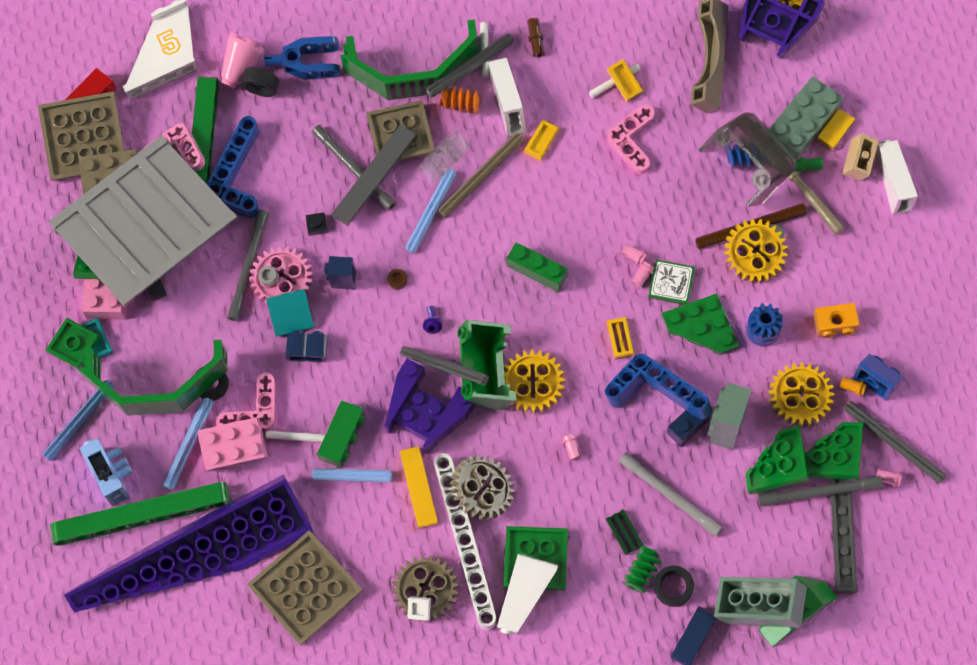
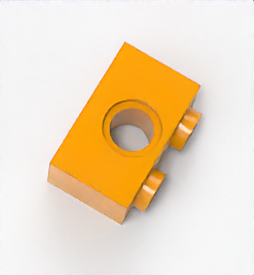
[813,303,859,338]

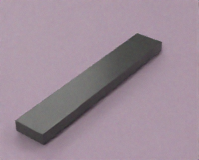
[332,125,416,226]
[829,478,857,593]

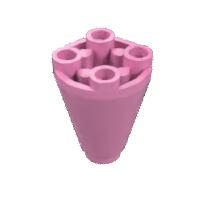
[221,33,265,89]

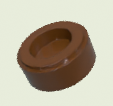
[387,269,407,290]

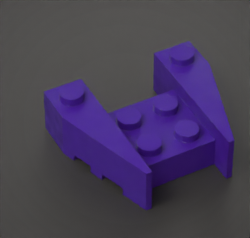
[739,0,825,59]
[385,358,476,454]

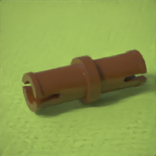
[527,18,545,58]

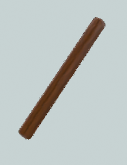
[695,203,807,249]

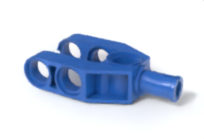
[264,36,340,80]

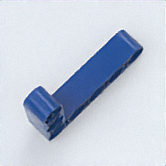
[207,116,259,219]
[605,354,712,419]

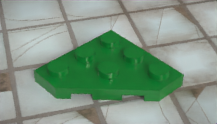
[661,293,739,355]
[805,422,864,479]
[745,426,809,495]

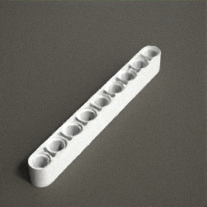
[434,453,497,630]

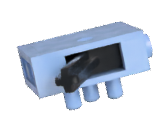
[79,439,132,506]

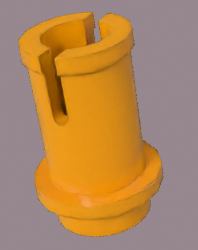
[840,376,867,396]

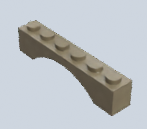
[690,0,729,113]

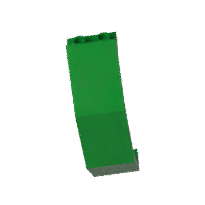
[77,340,228,416]

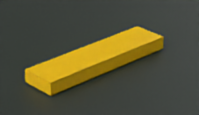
[399,446,438,529]

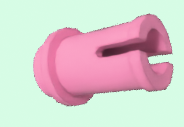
[621,244,648,265]
[631,262,654,288]
[562,433,582,461]
[876,469,902,487]

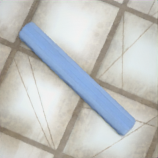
[312,468,392,482]

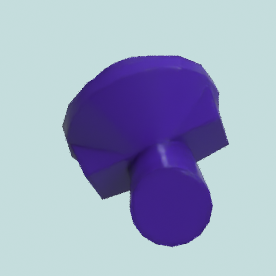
[423,306,442,334]

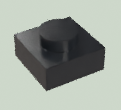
[305,212,328,236]

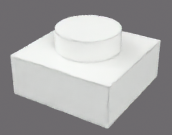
[408,596,431,620]

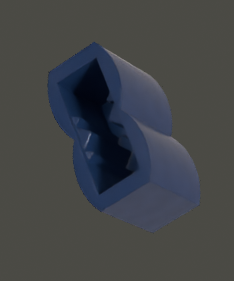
[285,330,328,362]

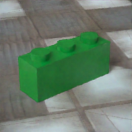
[506,242,568,293]
[317,400,366,468]

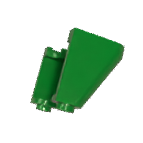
[457,320,516,410]

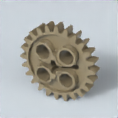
[450,455,515,520]
[392,555,459,623]

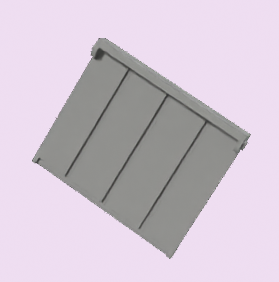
[49,135,238,307]

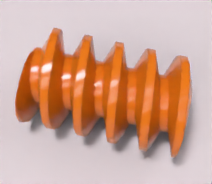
[440,86,481,114]

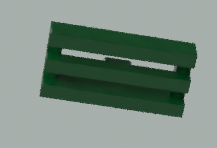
[605,509,643,555]

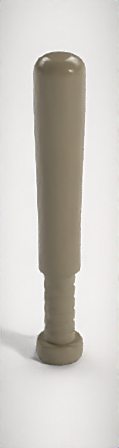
[788,171,844,235]

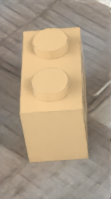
[842,133,879,181]

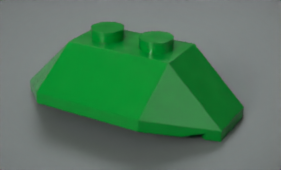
[759,575,837,647]

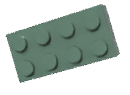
[765,76,844,160]
[708,382,751,450]
[714,577,807,628]

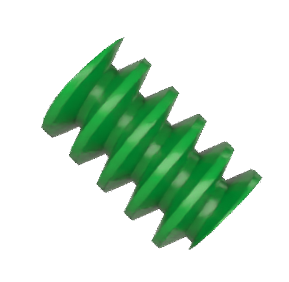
[622,546,662,593]

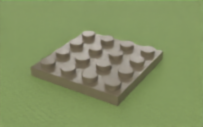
[38,91,125,181]
[247,530,363,646]

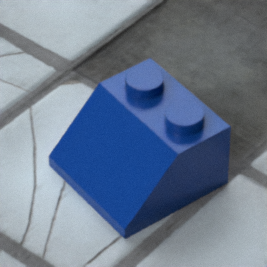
[853,353,903,401]

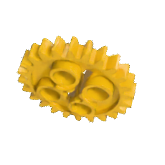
[723,219,788,283]
[504,349,565,414]
[768,362,835,427]

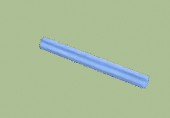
[405,169,456,254]
[163,398,214,490]

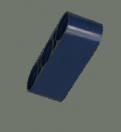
[671,606,716,665]

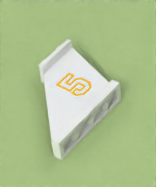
[123,0,198,100]

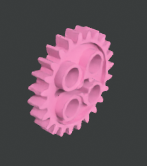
[249,246,313,306]

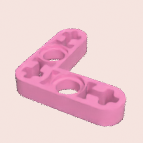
[607,105,655,174]
[142,124,205,171]
[216,373,276,431]

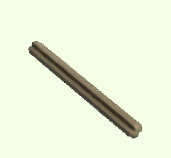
[438,133,523,218]

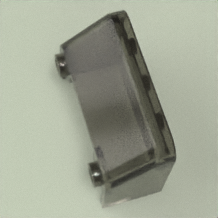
[699,112,796,207]

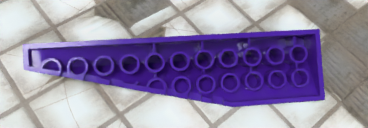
[64,474,314,613]

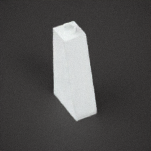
[488,58,526,137]
[876,140,918,215]
[497,553,558,635]

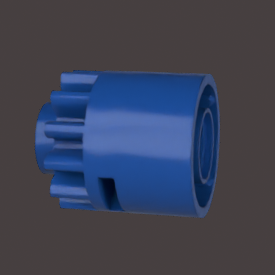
[746,303,783,346]

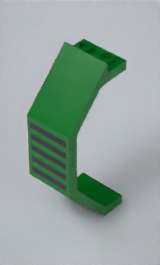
[340,19,479,100]

